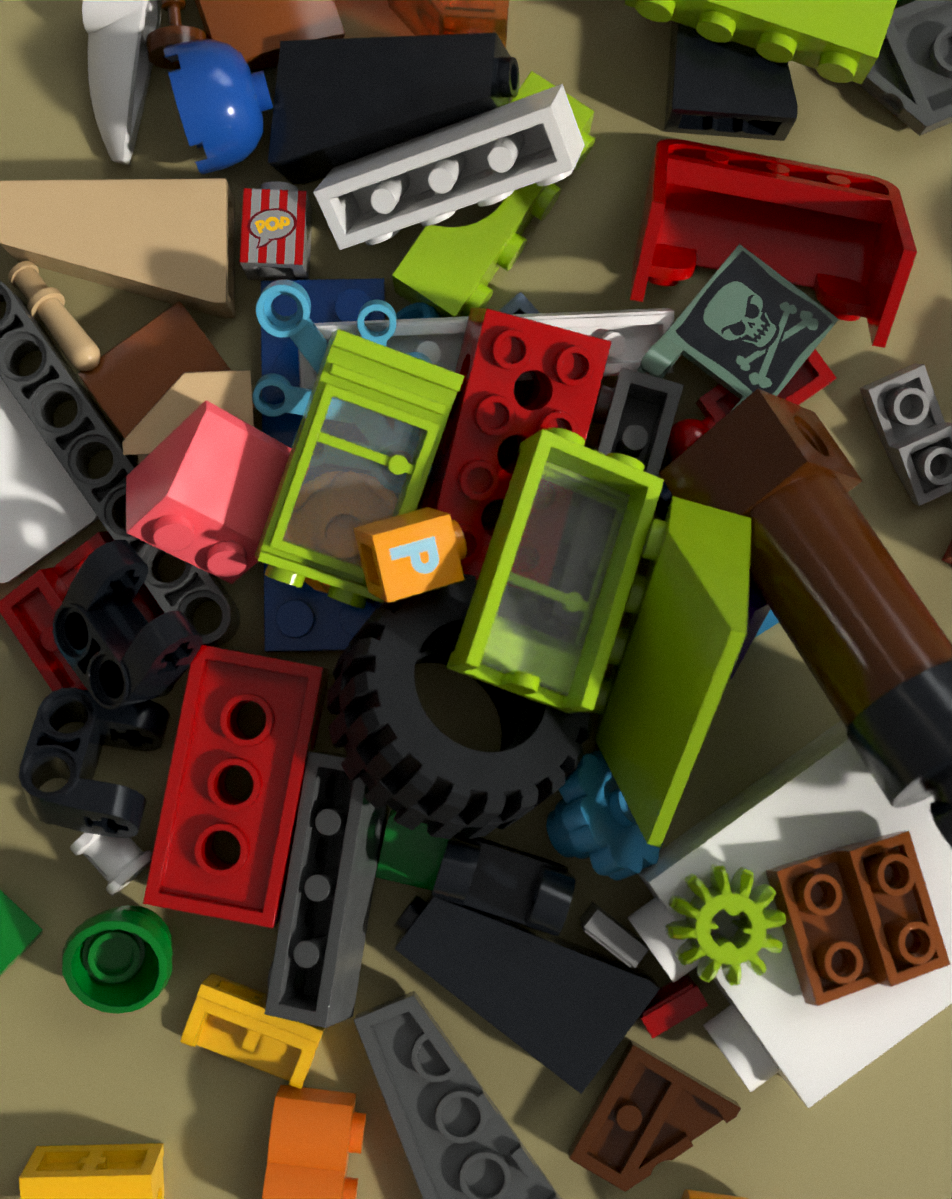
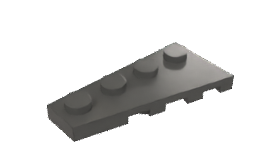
[354,991,562,1199]

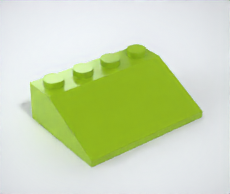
[589,496,751,848]

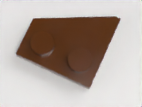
[568,1040,741,1192]

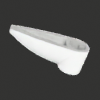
[82,0,161,165]

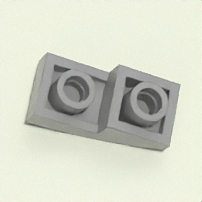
[859,364,952,506]

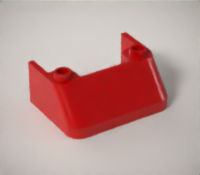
[630,139,917,348]

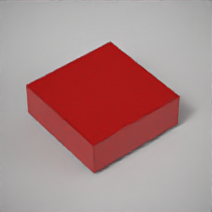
[640,975,709,1039]

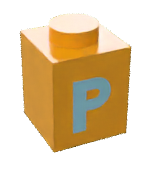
[353,507,467,603]

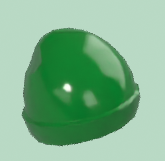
[61,905,173,1014]

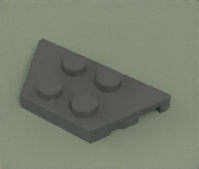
[857,0,952,136]

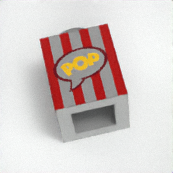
[240,181,313,281]

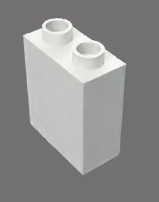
[627,721,952,1108]

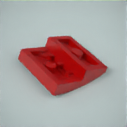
[0,531,164,692]

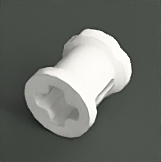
[70,832,153,896]

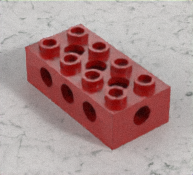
[421,308,612,591]
[143,645,330,928]

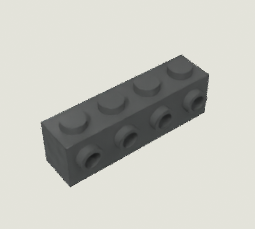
[540,367,684,628]
[265,751,387,1028]

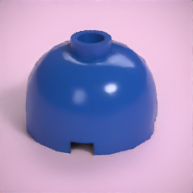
[164,39,273,175]

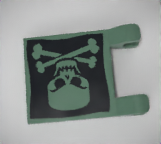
[637,244,839,411]

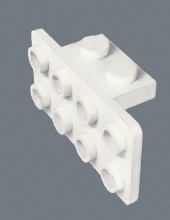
[0,377,98,583]

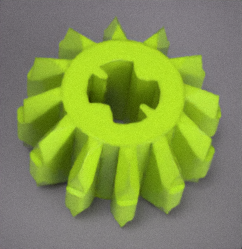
[665,864,786,986]

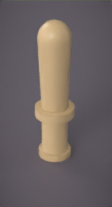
[8,261,101,371]

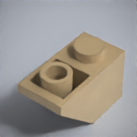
[122,370,254,464]

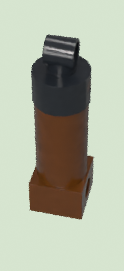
[659,389,952,848]

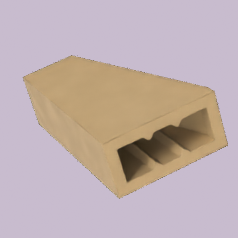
[0,178,235,319]

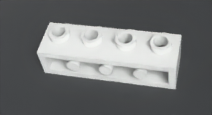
[313,84,585,250]

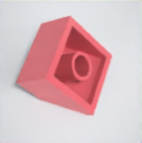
[126,400,310,584]

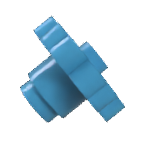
[546,749,663,881]

